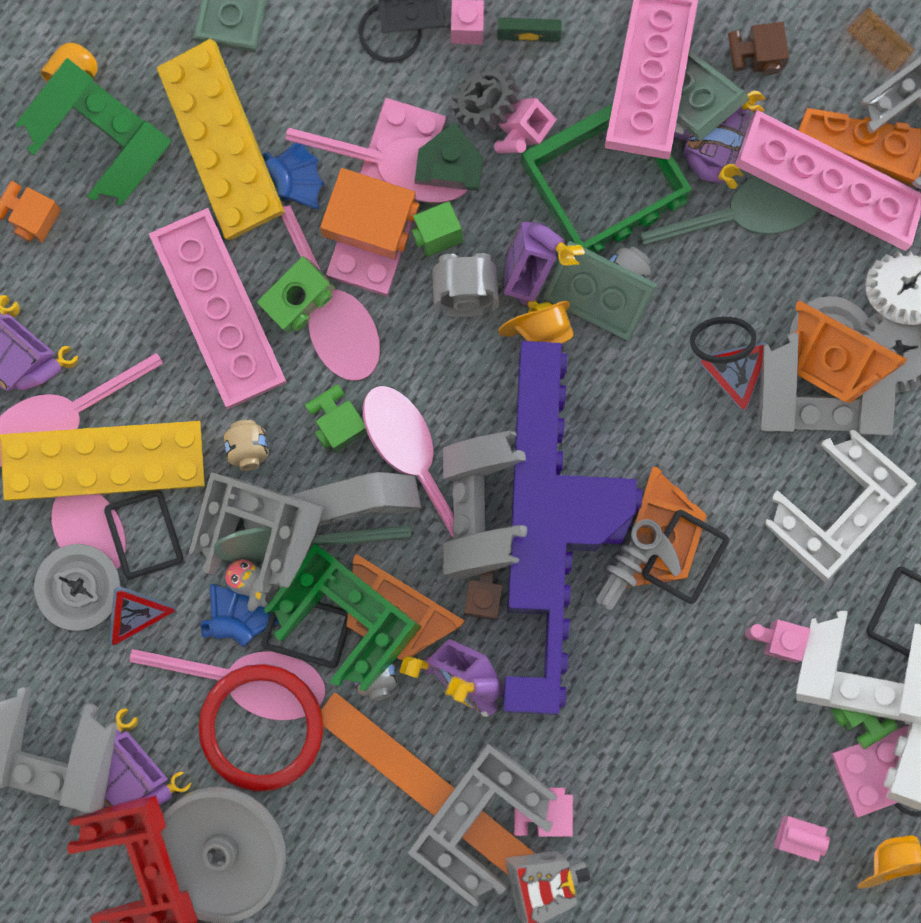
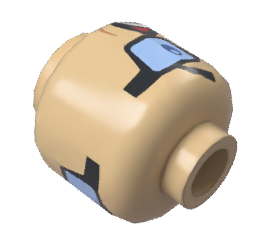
[224,420,269,471]

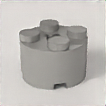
[432,253,499,318]

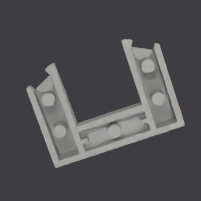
[861,56,921,189]
[758,332,896,435]
[443,431,527,579]
[189,472,324,593]
[0,687,117,813]
[408,743,557,906]

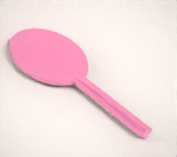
[285,128,468,203]
[281,205,380,381]
[0,353,163,467]
[363,386,454,539]
[52,494,126,569]
[129,649,325,720]

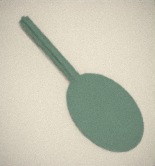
[640,176,819,245]
[214,525,411,563]

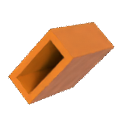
[320,168,420,260]

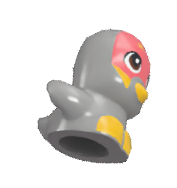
[225,559,281,611]

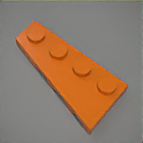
[798,108,921,187]

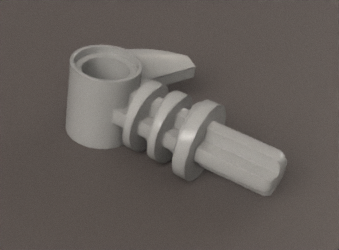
[596,519,681,610]

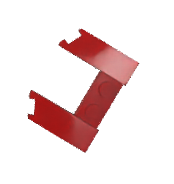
[67,795,198,923]

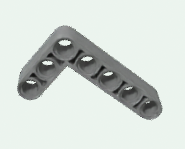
[243,472,422,530]

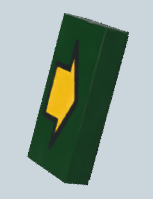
[497,17,562,42]

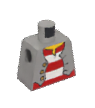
[505,851,590,923]

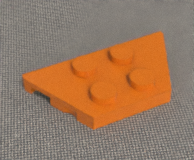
[794,300,907,403]
[626,466,707,588]
[347,554,465,661]

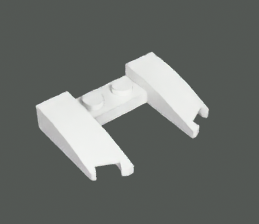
[765,430,917,583]
[796,611,921,724]

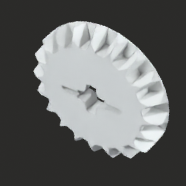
[865,250,921,325]

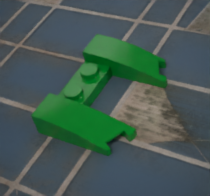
[15,58,172,205]
[264,543,422,691]

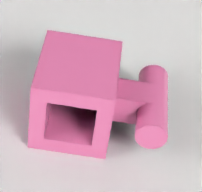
[451,0,484,45]
[494,98,557,154]
[745,619,811,663]
[514,788,573,837]
[774,815,830,862]

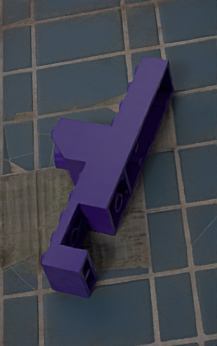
[502,341,642,715]

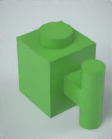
[411,201,464,257]
[305,384,367,453]
[830,707,898,750]

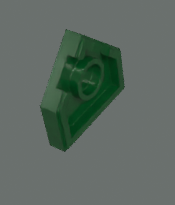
[414,122,483,191]

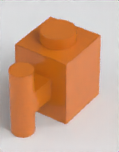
[0,181,61,243]

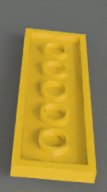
[156,39,285,240]
[0,421,205,501]

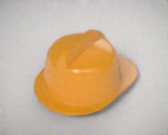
[498,300,573,344]
[857,835,921,889]

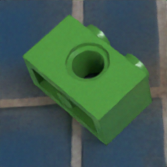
[257,256,337,333]

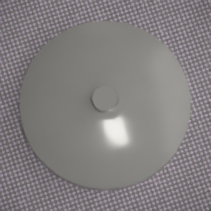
[161,787,286,923]

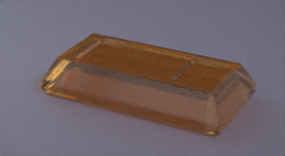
[847,7,915,72]

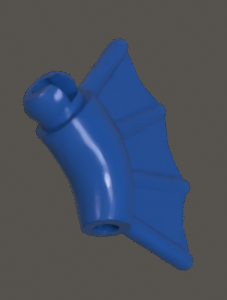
[263,143,324,210]
[200,584,279,648]

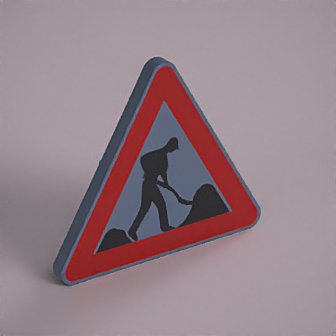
[699,342,770,411]
[109,586,176,646]

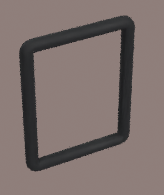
[104,490,183,579]
[642,510,729,604]
[866,566,921,657]
[261,602,349,668]

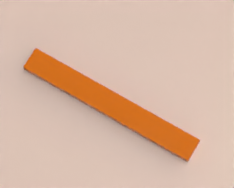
[321,692,536,876]

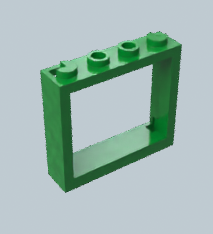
[521,103,692,254]

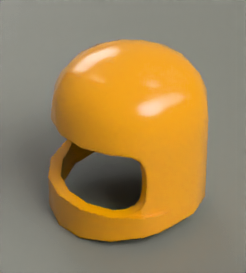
[40,42,98,82]

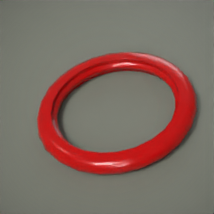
[198,664,324,792]

